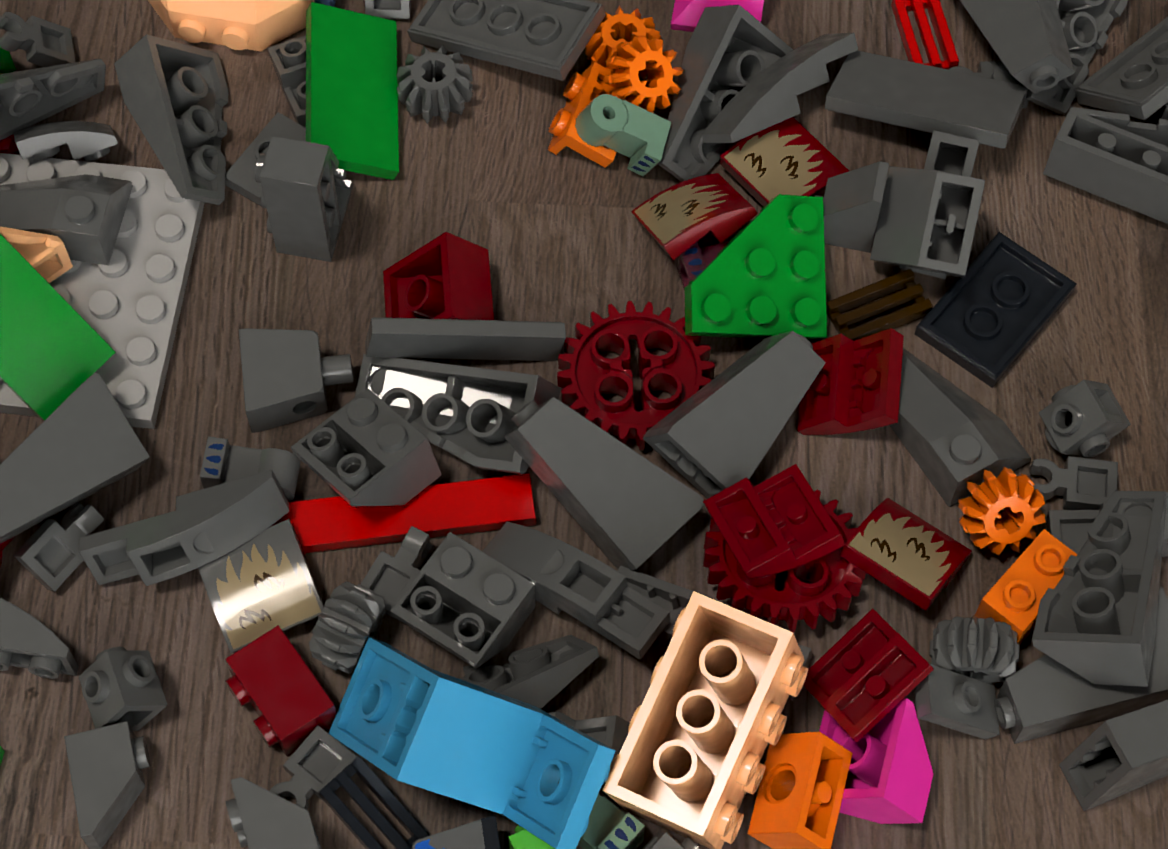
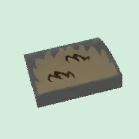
[198,519,324,653]

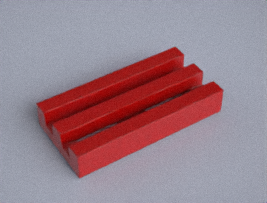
[891,0,959,70]

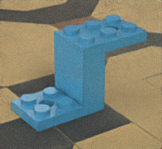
[328,637,616,849]

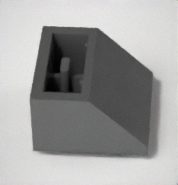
[870,166,985,278]
[291,388,442,506]
[390,532,536,669]
[226,777,321,849]

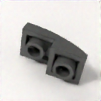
[267,35,306,127]
[13,121,118,161]

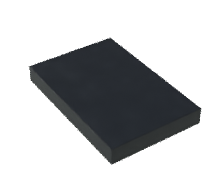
[915,232,1077,388]

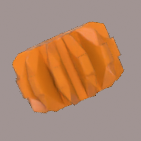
[585,5,662,80]
[603,35,684,113]
[958,466,1046,555]

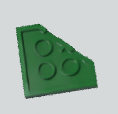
[684,194,827,341]

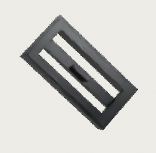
[317,756,429,849]

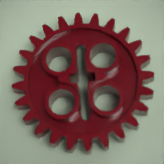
[557,301,715,451]
[703,490,866,632]

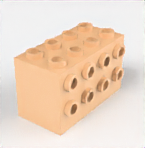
[602,591,808,849]

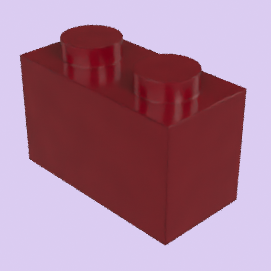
[225,625,337,757]

